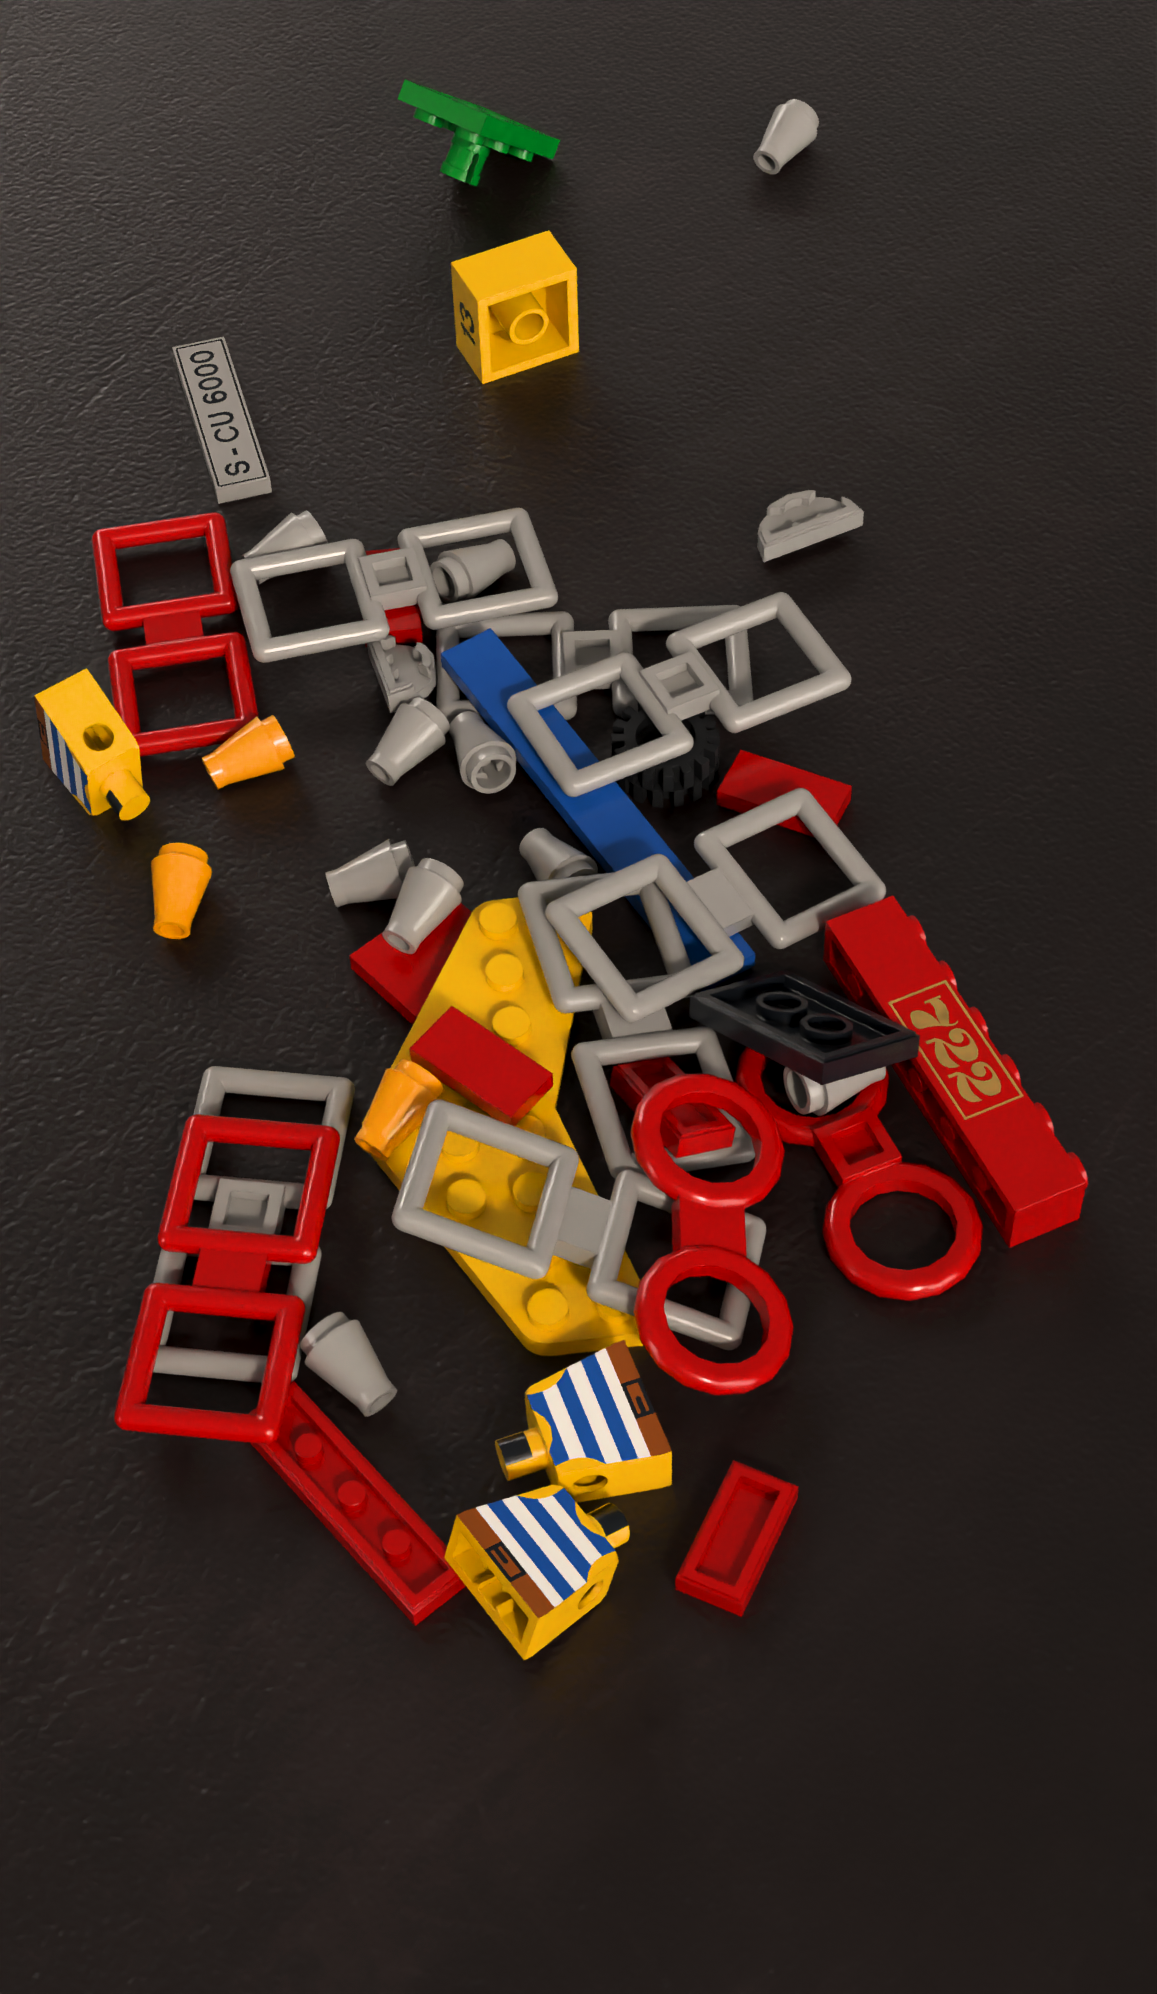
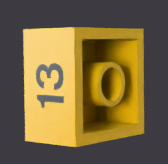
[451,230,579,384]

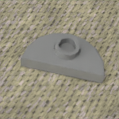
[757,490,864,562]
[367,635,436,713]

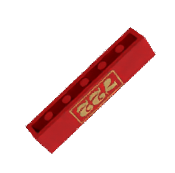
[823,896,1088,1248]

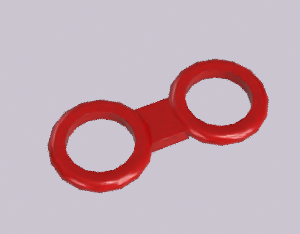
[734,1047,983,1301]
[630,1074,794,1396]

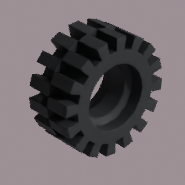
[611,703,720,808]

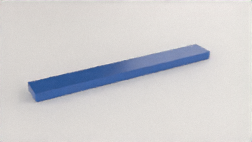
[441,628,755,992]

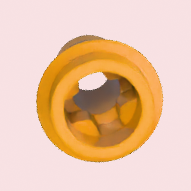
[201,715,295,790]
[151,843,212,939]
[354,1059,444,1161]

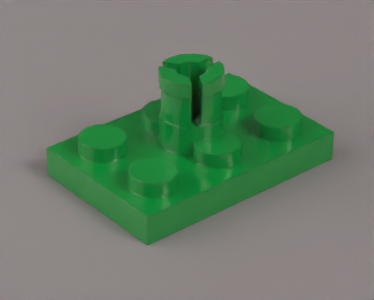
[398,79,560,186]

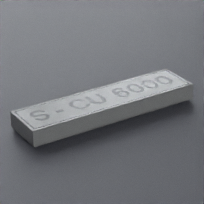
[172,337,272,504]

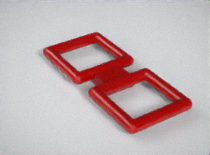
[92,512,259,757]
[114,1114,340,1444]

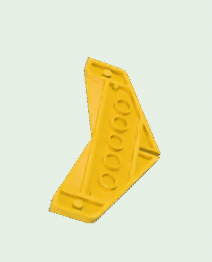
[362,897,643,1356]

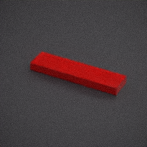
[248,1380,466,1626]

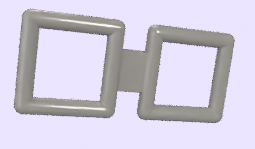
[230,508,558,663]
[507,592,851,797]
[436,605,753,724]
[545,788,886,1022]
[518,872,755,1179]
[153,1066,355,1383]
[391,1099,766,1350]

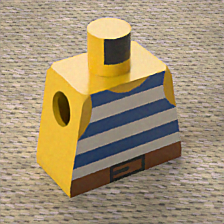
[34,668,150,820]
[495,1340,672,1503]
[444,1484,630,1660]

